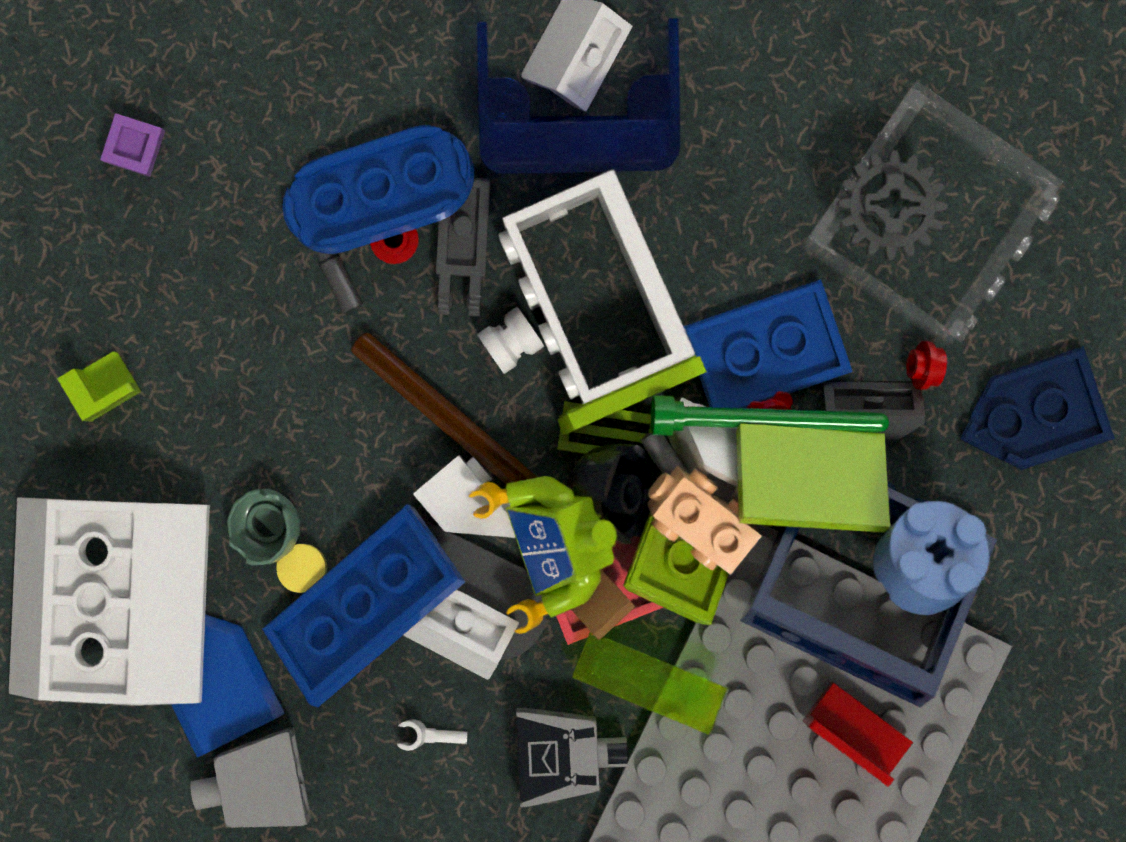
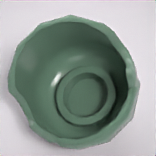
[227,488,301,566]

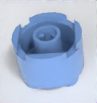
[873,501,989,615]

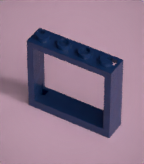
[740,481,997,707]

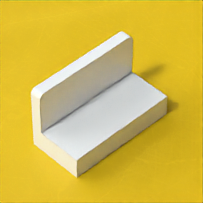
[521,0,633,111]
[404,590,519,680]

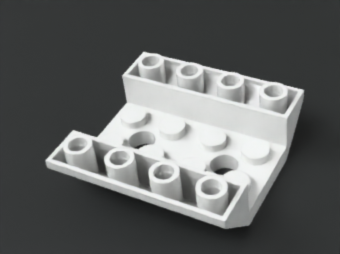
[9,497,210,705]

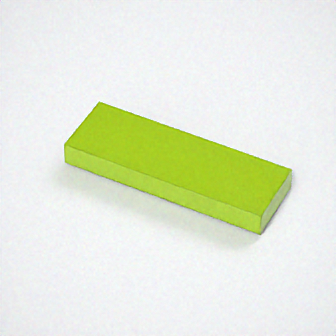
[557,355,707,435]

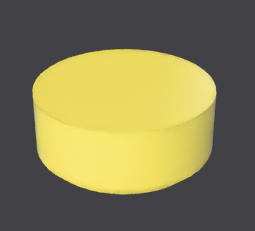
[277,543,327,593]

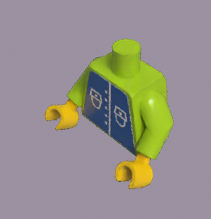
[468,476,617,634]

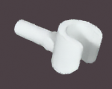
[397,719,467,751]

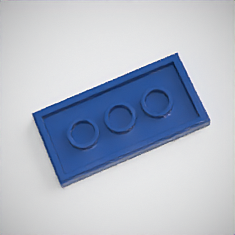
[262,504,465,707]

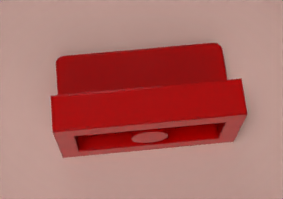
[802,681,913,787]

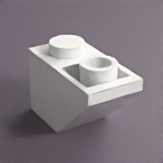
[668,397,738,504]
[413,455,515,538]

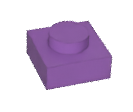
[100,113,165,177]

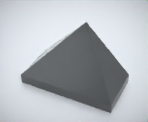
[823,382,925,448]

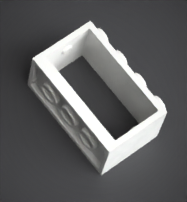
[498,170,695,404]

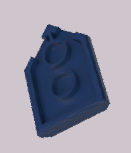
[959,346,1115,470]

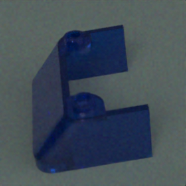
[477,18,681,174]

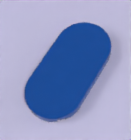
[283,125,474,254]

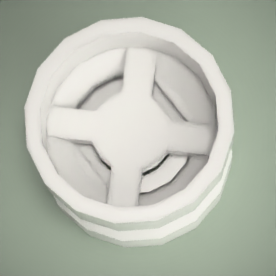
[477,307,544,374]

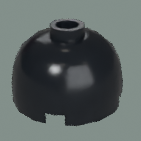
[566,444,656,544]

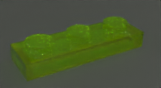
[572,632,729,735]

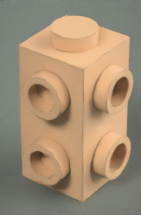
[647,465,762,575]

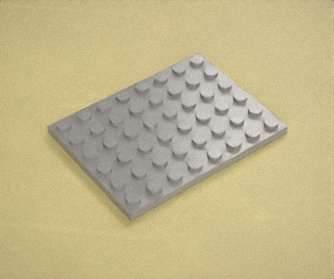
[588,524,1012,842]

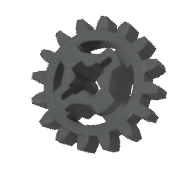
[836,150,948,261]

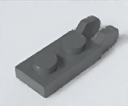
[436,178,491,316]

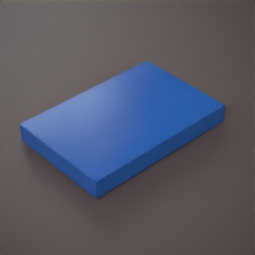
[683,279,853,408]

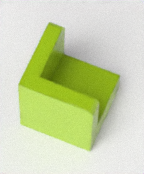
[57,352,141,422]

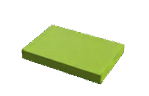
[736,423,890,533]

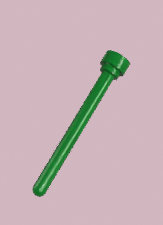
[650,395,889,436]

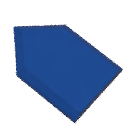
[171,614,285,757]

